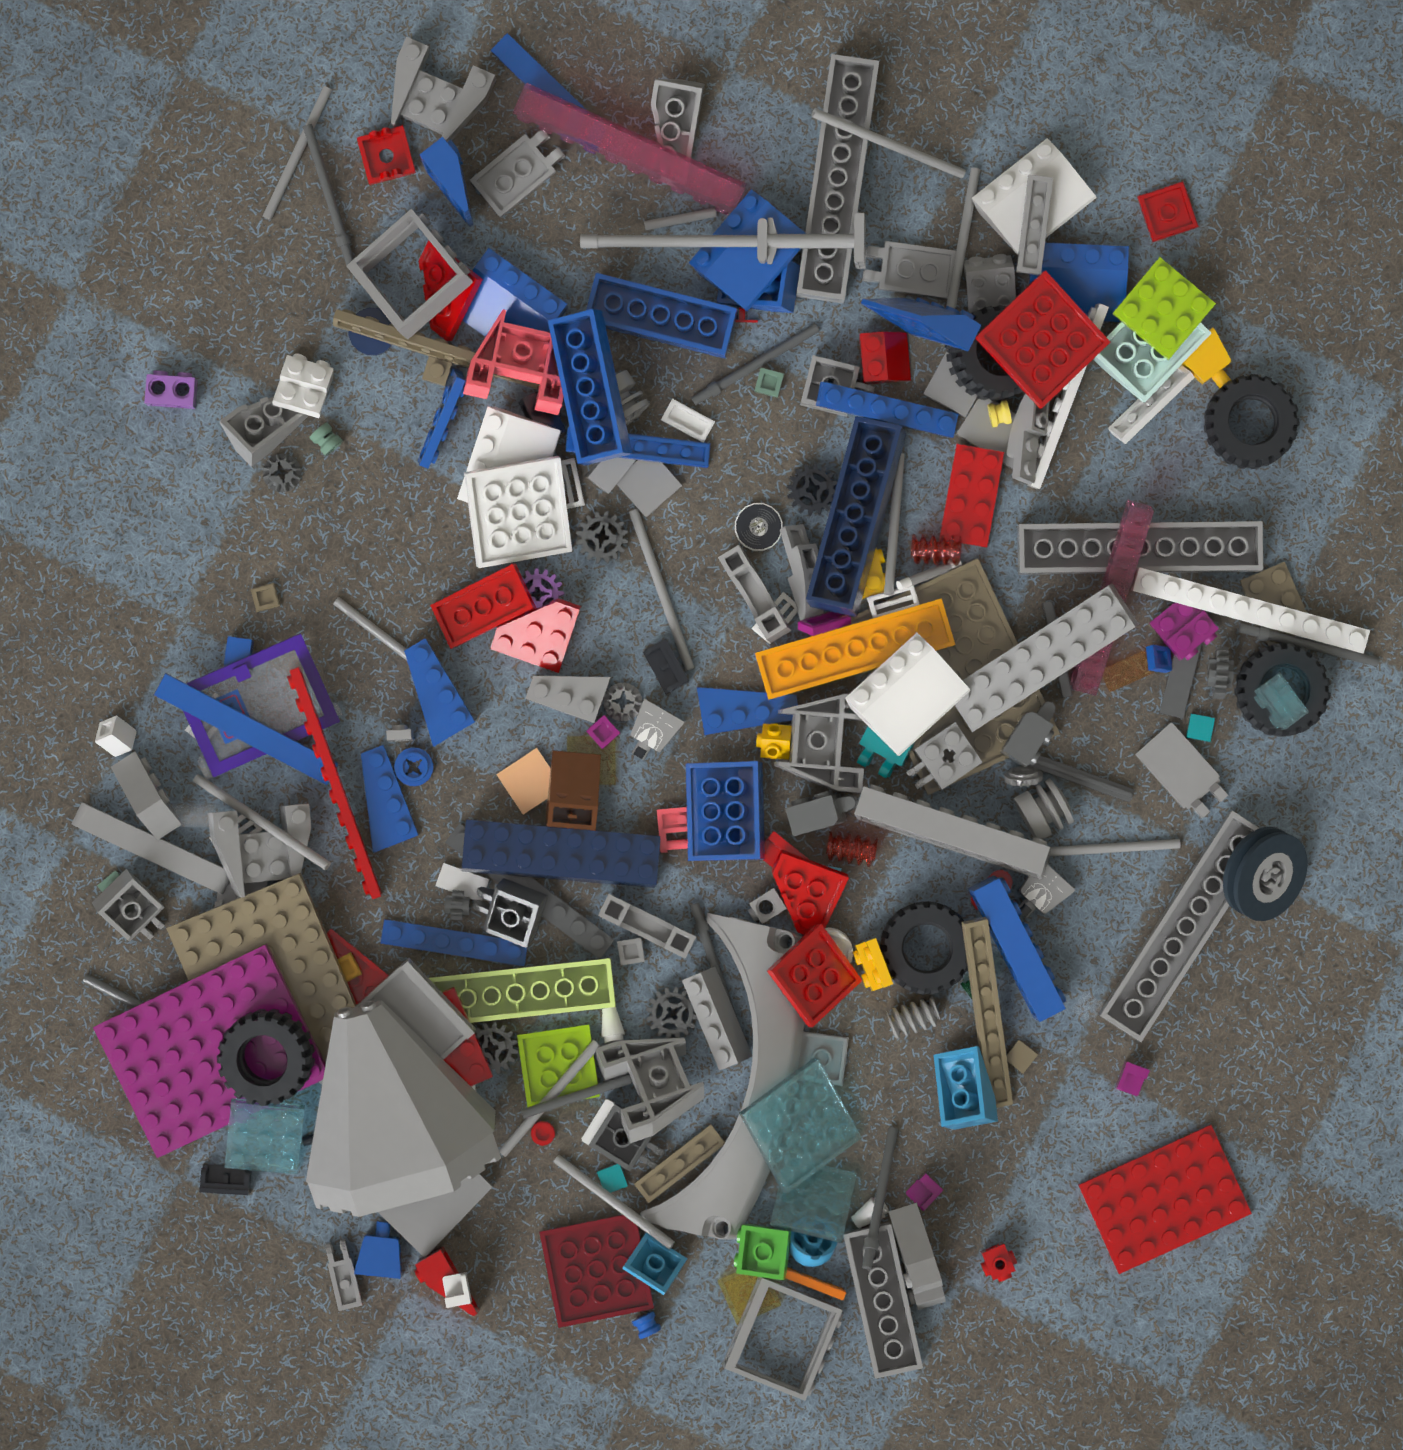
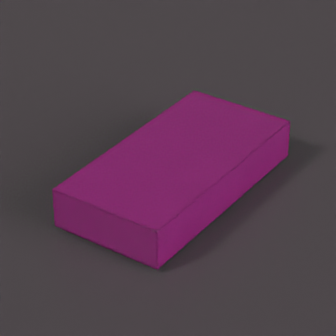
[798,611,851,636]

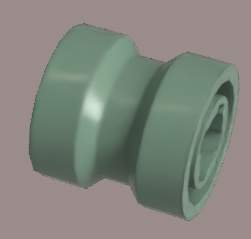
[309,422,343,456]

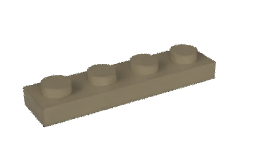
[634,1124,725,1203]

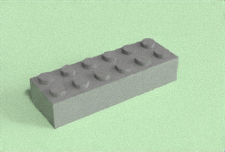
[843,1222,923,1379]

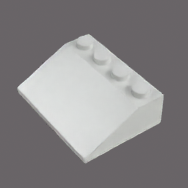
[972,138,1096,254]
[457,406,562,503]
[845,633,970,756]

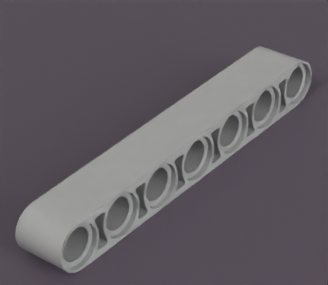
[72,802,229,894]

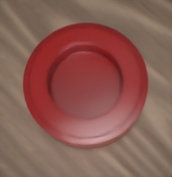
[531,1121,555,1146]

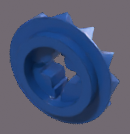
[394,748,433,786]

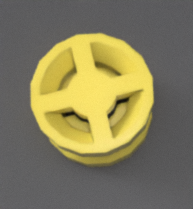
[987,400,1012,428]

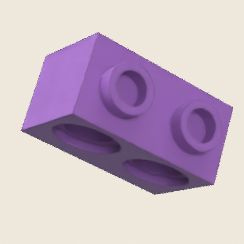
[144,371,198,409]

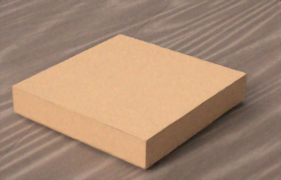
[496,748,551,815]

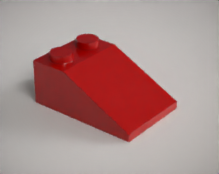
[414,1246,480,1316]

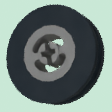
[1223,827,1308,921]

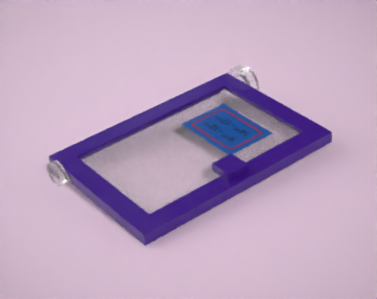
[183,633,343,780]

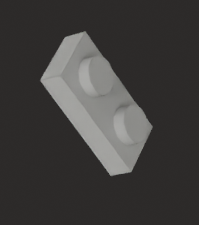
[386,725,414,742]

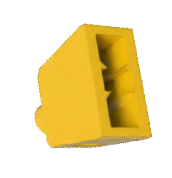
[1182,328,1231,388]

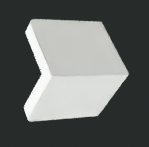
[95,715,136,757]
[442,1272,472,1308]

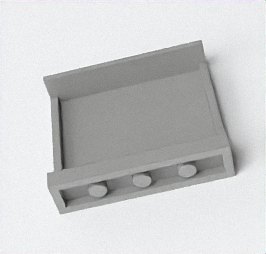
[354,958,476,1059]
[378,1174,494,1258]

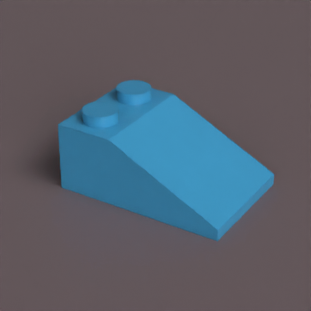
[934,1046,998,1130]

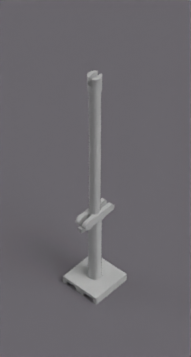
[580,213,866,269]

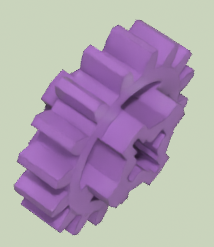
[523,568,565,609]

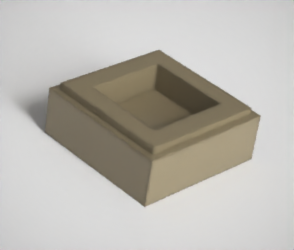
[251,583,281,613]
[1006,1039,1038,1074]

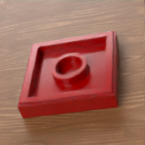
[1137,181,1199,243]

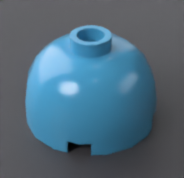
[789,1217,837,1267]

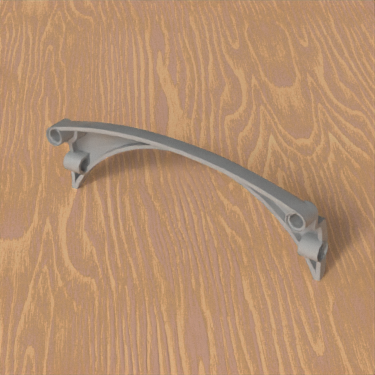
[640,913,804,1240]

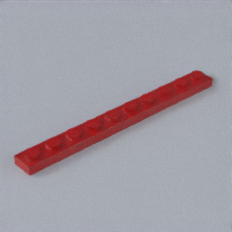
[287,666,382,900]

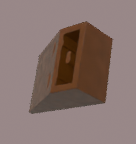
[545,750,601,831]

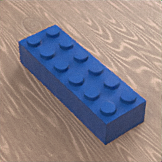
[586,273,738,359]
[548,309,632,465]
[968,875,1066,1022]

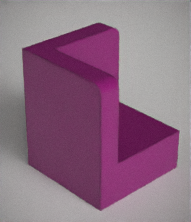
[586,715,620,749]
[1115,1061,1150,1096]
[906,1172,943,1211]

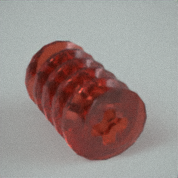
[911,534,962,566]
[826,831,878,867]

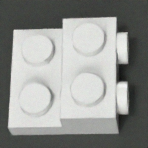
[273,354,334,418]

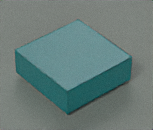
[1186,714,1215,742]
[597,1164,628,1193]

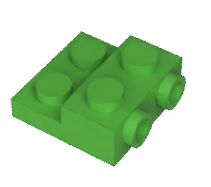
[734,1224,791,1280]

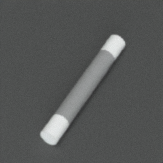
[896,558,962,590]

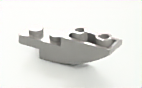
[1007,393,1050,484]
[780,524,824,620]

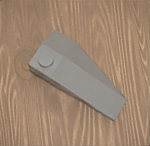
[651,79,705,183]

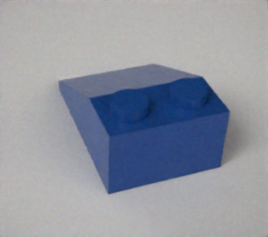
[717,261,800,313]

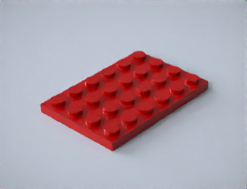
[1078,1124,1252,1274]

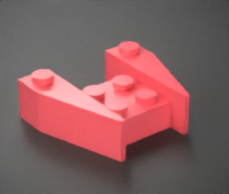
[463,309,563,415]

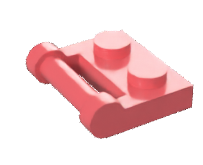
[657,807,688,853]

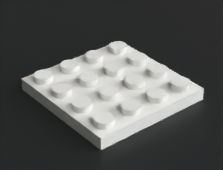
[464,456,572,568]

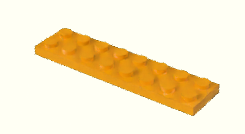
[755,598,955,700]

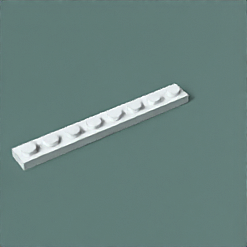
[1027,304,1109,489]

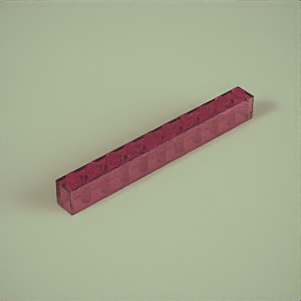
[513,83,747,215]

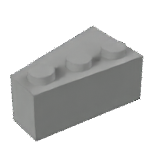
[525,676,611,724]
[111,751,182,840]

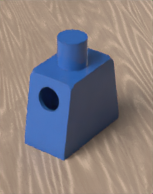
[354,1221,402,1279]

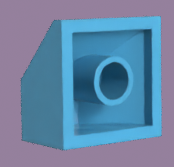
[622,1232,687,1295]

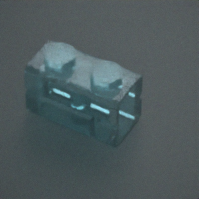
[1254,673,1309,730]

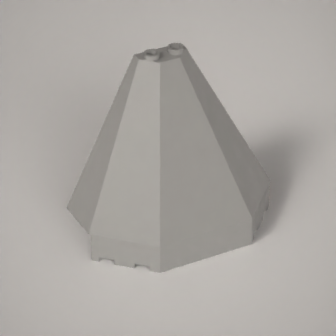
[306,1000,501,1217]

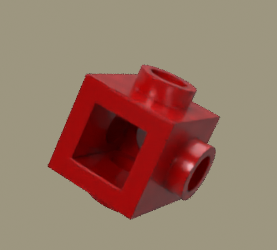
[980,1242,1017,1282]

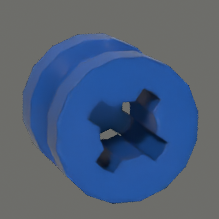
[632,1311,662,1339]

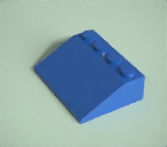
[419,137,473,227]
[689,189,806,311]
[1028,243,1129,322]
[462,248,568,337]
[861,297,981,351]
[686,761,765,861]

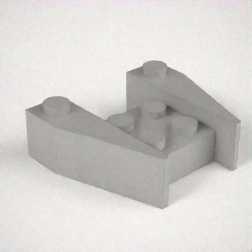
[391,37,496,142]
[774,694,864,793]
[208,804,311,897]
[596,1038,704,1143]
[889,1203,946,1310]

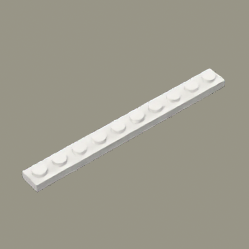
[1131,567,1370,654]

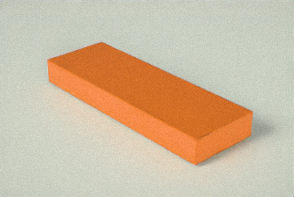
[786,1267,846,1300]

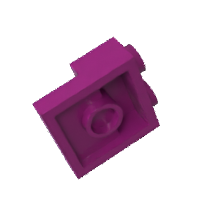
[1149,602,1219,661]

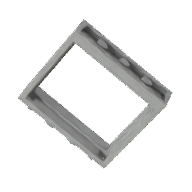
[347,208,473,340]
[722,1277,843,1401]

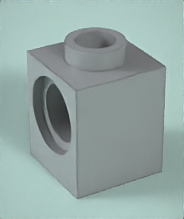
[748,888,787,924]

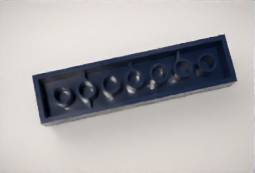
[806,416,906,617]
[461,820,661,888]

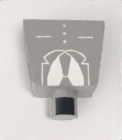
[630,699,685,760]
[1018,864,1075,919]

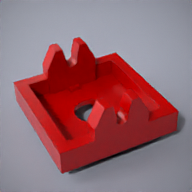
[357,125,416,185]

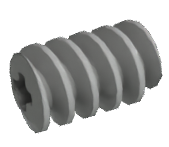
[886,996,940,1039]

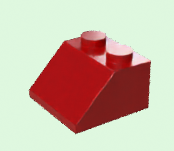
[859,332,911,385]

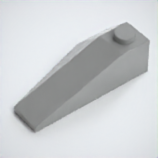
[220,397,309,467]

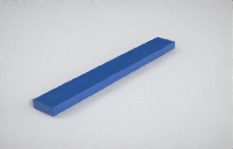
[154,673,338,785]

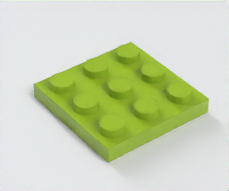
[1113,257,1216,360]
[517,1024,600,1107]

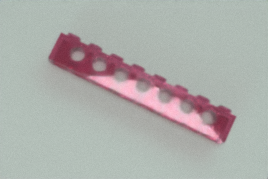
[1070,500,1154,696]

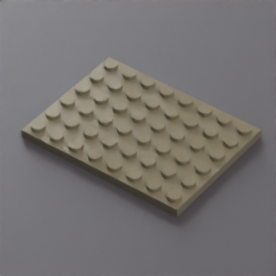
[848,558,1060,795]
[166,873,357,1064]

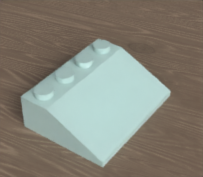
[1093,322,1211,403]

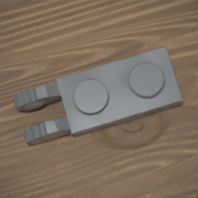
[325,1239,363,1311]

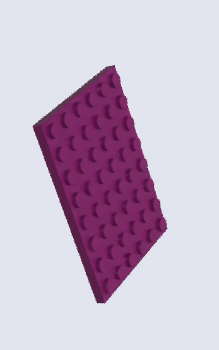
[93,944,326,1158]

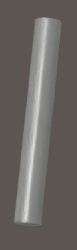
[644,207,717,230]

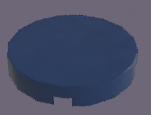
[348,307,393,356]

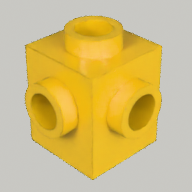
[756,724,792,760]

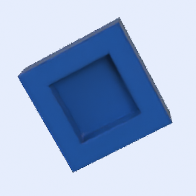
[1146,645,1172,673]

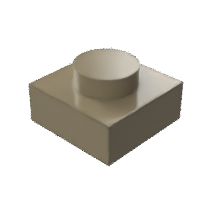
[422,356,452,387]

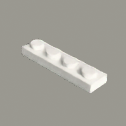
[1108,365,1195,444]

